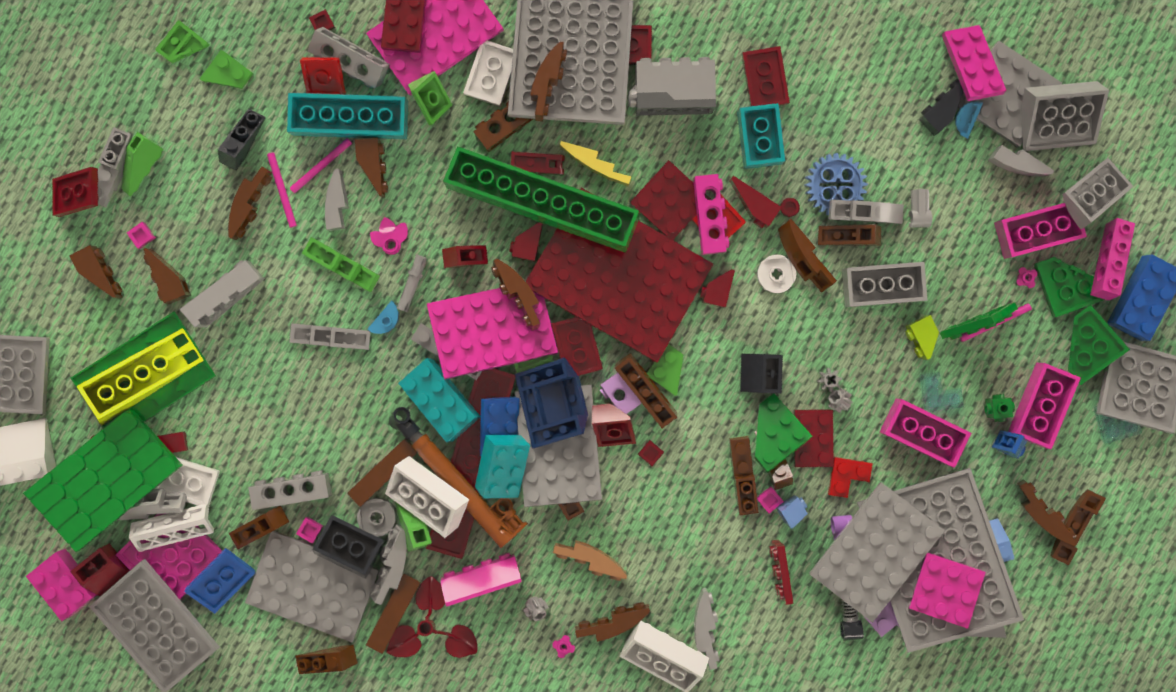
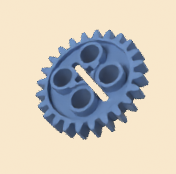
[804,153,868,215]

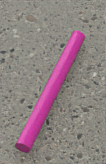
[290,138,352,193]
[267,152,297,228]
[959,303,1032,342]

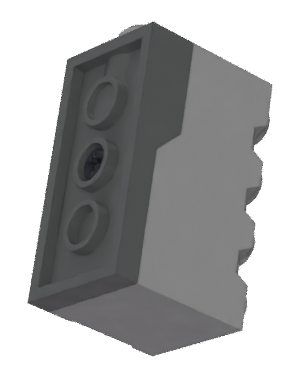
[628,57,716,116]

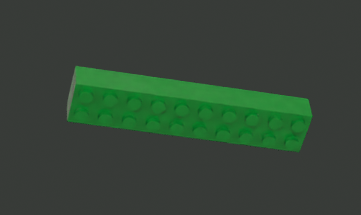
[443,146,640,253]

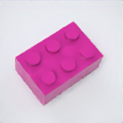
[26,548,98,622]

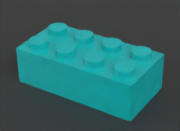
[398,358,481,443]

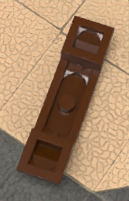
[1050,489,1106,565]

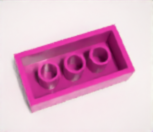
[994,203,1087,259]
[1008,363,1081,449]
[879,398,972,468]

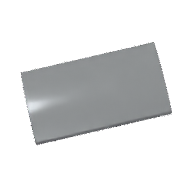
[1062,158,1134,229]

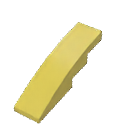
[560,141,631,187]

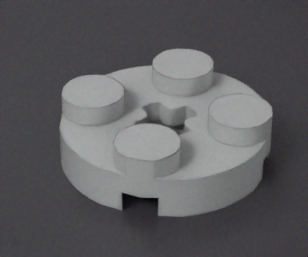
[357,498,397,537]

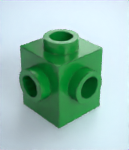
[984,394,1015,422]

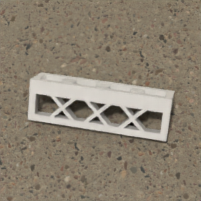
[129,504,214,552]

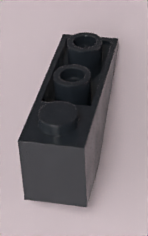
[918,78,963,136]
[218,108,266,171]

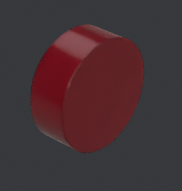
[780,198,800,217]

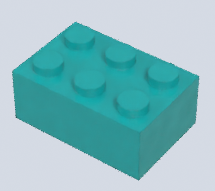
[737,103,785,169]
[475,435,530,498]

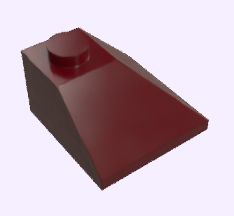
[592,404,636,447]

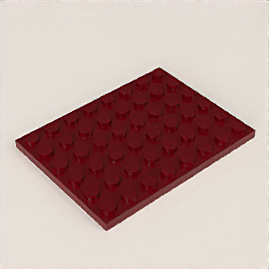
[526,187,713,363]

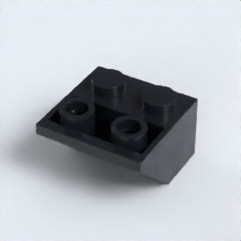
[740,353,783,394]

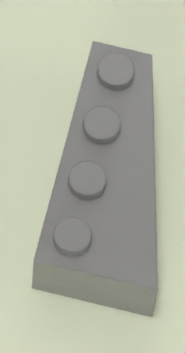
[180,260,265,328]

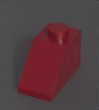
[509,222,543,262]
[442,245,488,268]
[700,269,735,308]

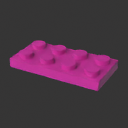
[942,25,1007,101]

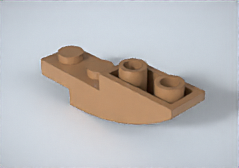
[553,540,627,581]

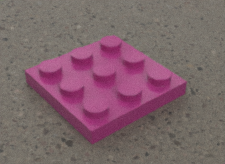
[909,553,986,629]

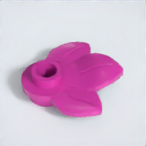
[370,217,408,255]

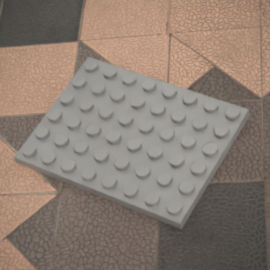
[508,0,633,125]
[857,468,1024,653]

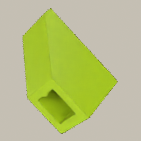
[905,315,939,360]

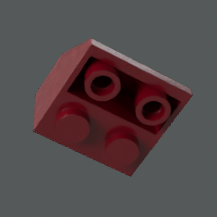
[70,543,130,597]

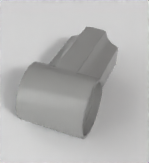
[909,189,932,228]

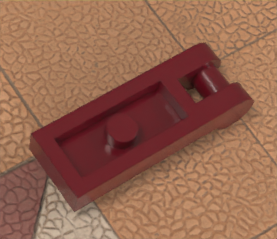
[511,151,565,175]

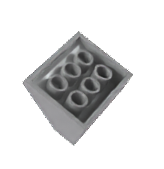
[1021,81,1109,151]

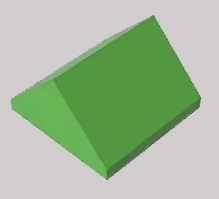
[408,71,452,125]

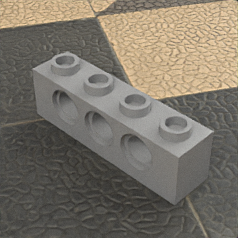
[308,27,390,88]
[248,470,332,510]

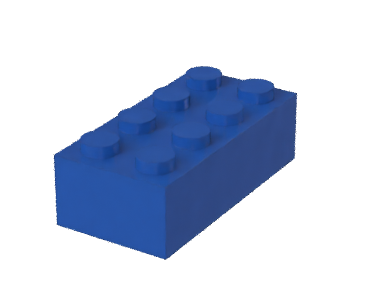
[1107,254,1176,341]

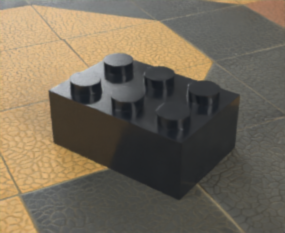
[312,515,384,579]

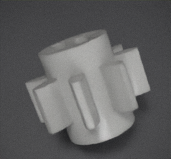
[817,368,842,392]
[828,388,853,413]
[523,597,549,621]

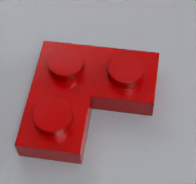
[828,457,873,498]

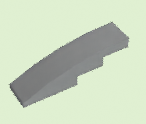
[289,323,370,350]

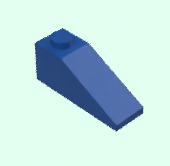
[992,430,1027,459]

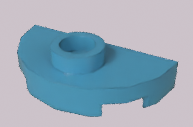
[955,101,983,139]
[367,301,399,334]

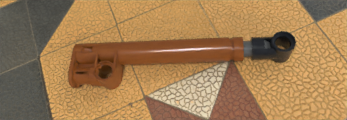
[389,407,528,548]

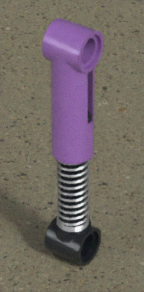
[831,515,864,641]

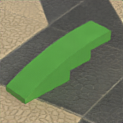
[302,237,380,292]

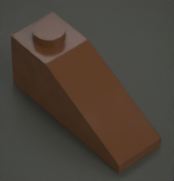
[818,224,882,246]
[229,506,289,550]

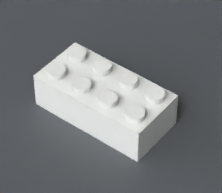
[385,456,469,538]
[620,621,709,692]

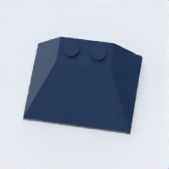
[515,358,588,449]

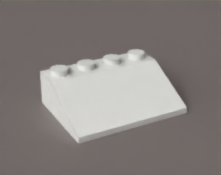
[0,418,56,486]

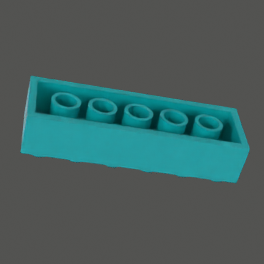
[287,93,409,140]

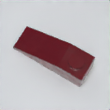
[729,175,782,228]

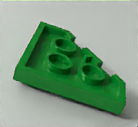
[1034,257,1105,318]
[940,302,1018,340]
[1068,305,1130,385]
[755,393,812,473]

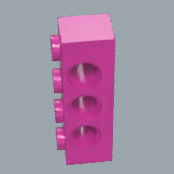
[693,174,729,255]
[1090,218,1135,301]

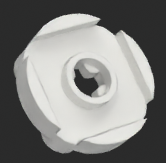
[757,255,796,293]

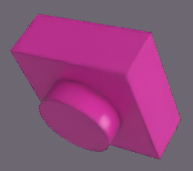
[127,222,156,249]
[757,486,784,513]
[296,517,323,544]

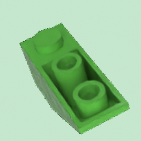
[121,131,164,196]
[395,501,432,552]

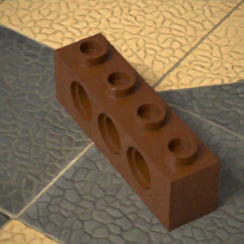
[473,101,533,153]
[615,353,677,429]

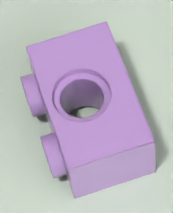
[600,372,641,414]

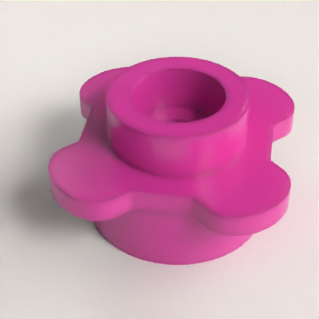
[1016,267,1038,288]
[552,635,575,658]

